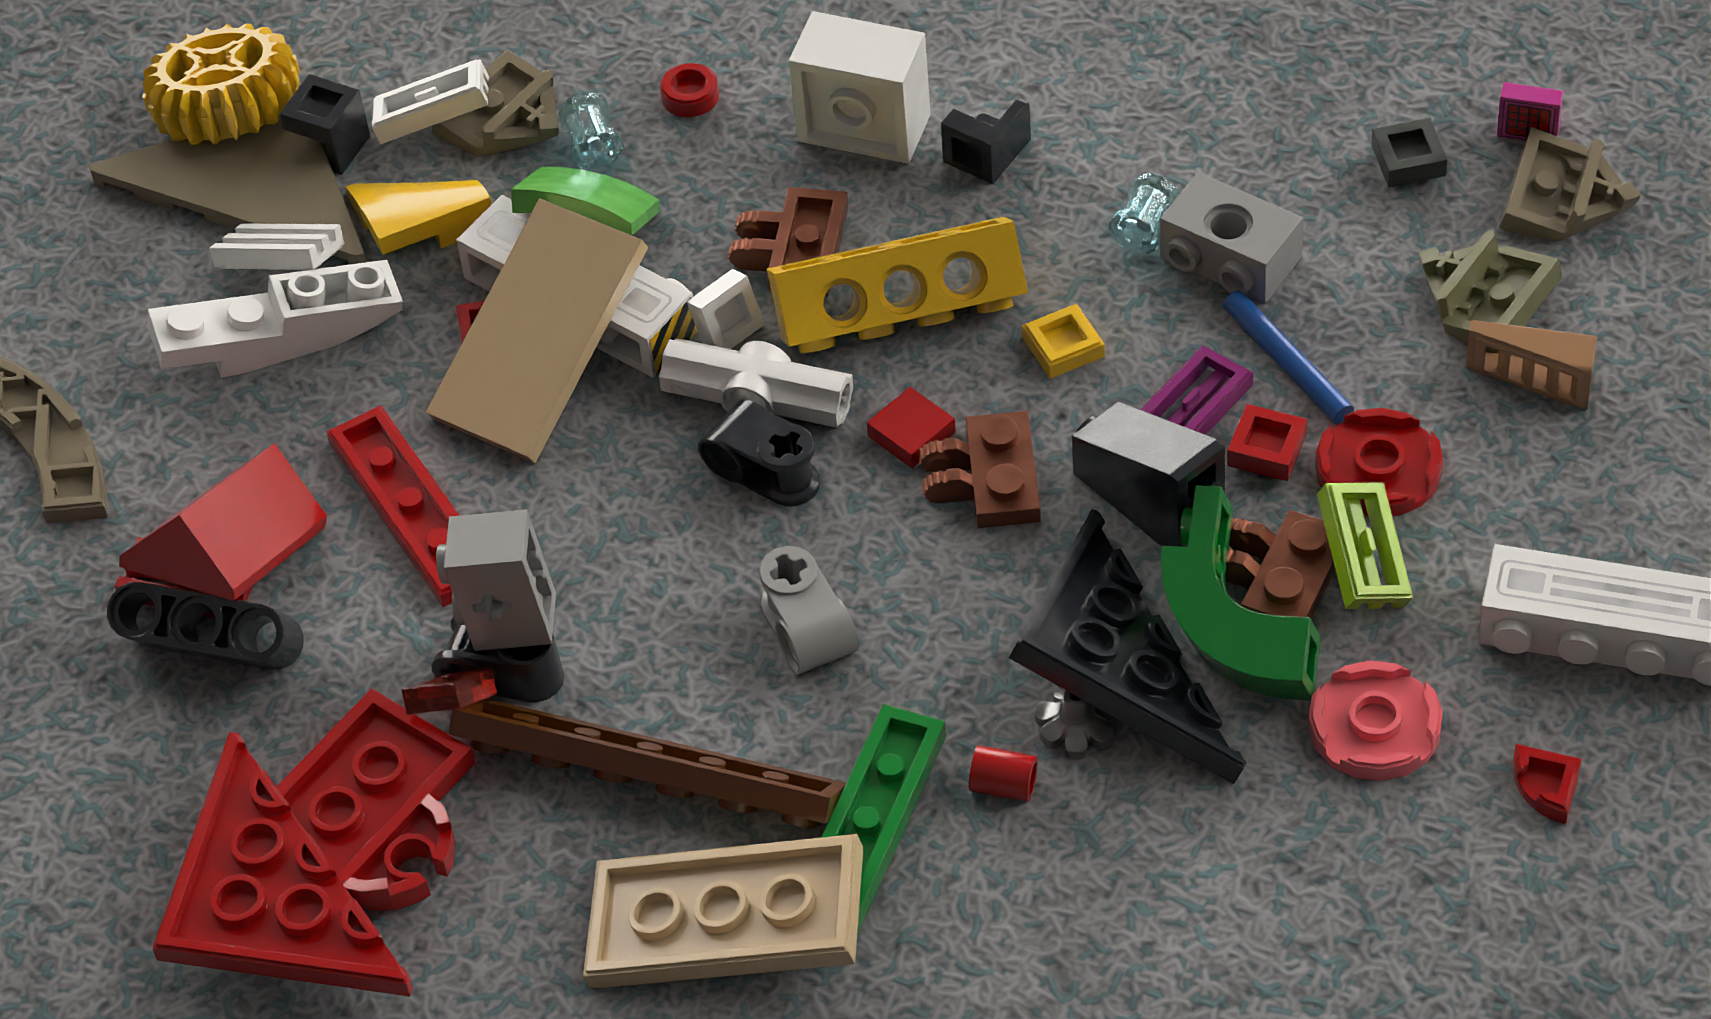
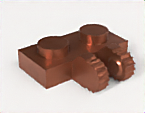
[727,187,849,297]
[919,411,1041,528]
[1225,509,1336,619]

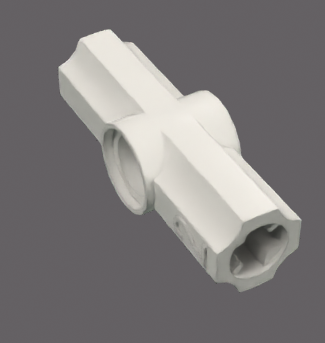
[659,338,853,428]

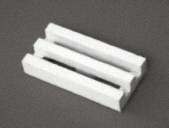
[372,59,489,144]
[209,223,345,270]

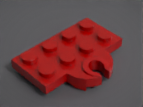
[276,688,475,911]

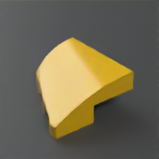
[345,180,492,255]

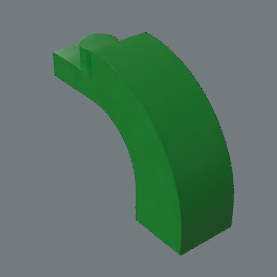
[1161,485,1321,701]

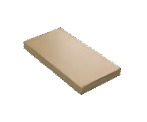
[426,198,648,463]
[583,834,863,988]

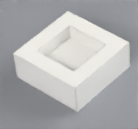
[687,269,765,349]

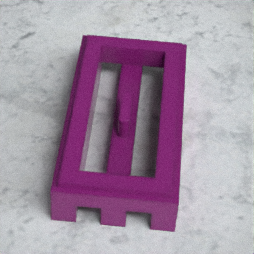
[1140,345,1253,435]

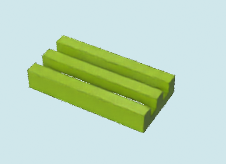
[1317,483,1413,609]

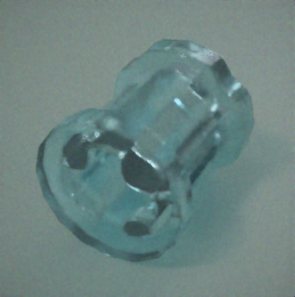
[558,92,624,170]
[1109,173,1180,254]

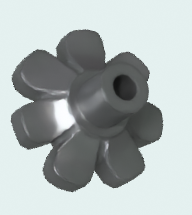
[1035,685,1120,760]

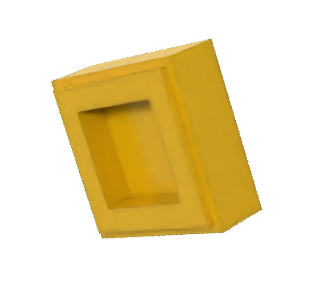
[1022,303,1105,379]

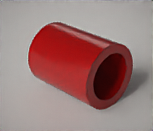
[968,745,1038,802]

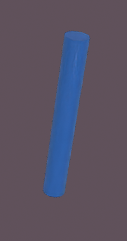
[1223,290,1354,425]

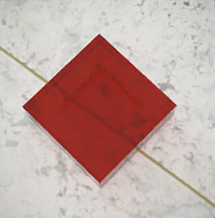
[401,668,497,715]

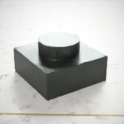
[1371,118,1447,188]

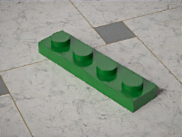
[821,704,946,934]

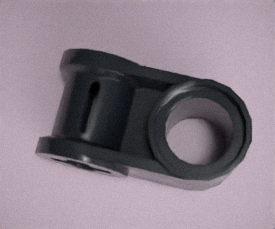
[698,399,820,506]
[431,615,565,702]

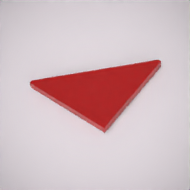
[152,732,413,997]

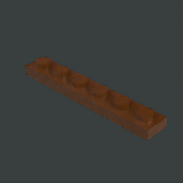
[449,696,846,828]

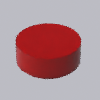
[660,63,719,117]

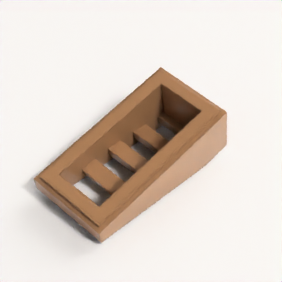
[1466,320,1597,410]

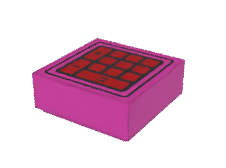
[1497,82,1564,141]

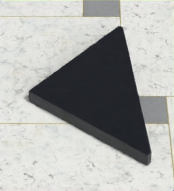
[1008,509,1246,784]

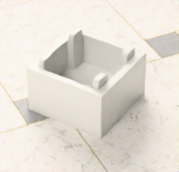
[789,11,931,164]

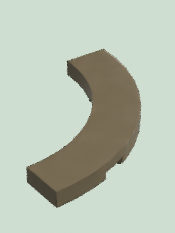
[0,356,108,523]

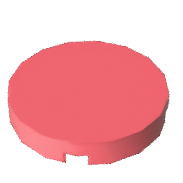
[1308,660,1443,781]

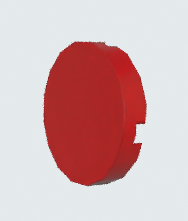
[1315,407,1444,517]

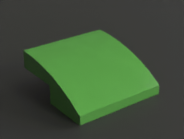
[511,167,660,235]

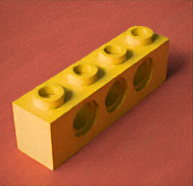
[767,216,1028,353]

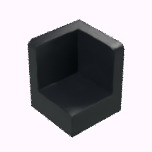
[280,74,370,175]
[941,98,1031,184]

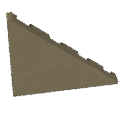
[89,114,367,265]

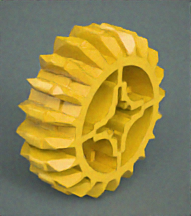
[142,24,300,145]

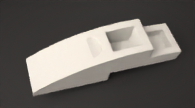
[147,260,403,378]

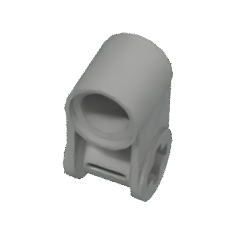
[759,546,859,675]

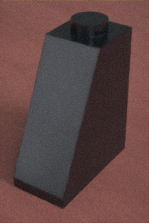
[1072,401,1225,547]

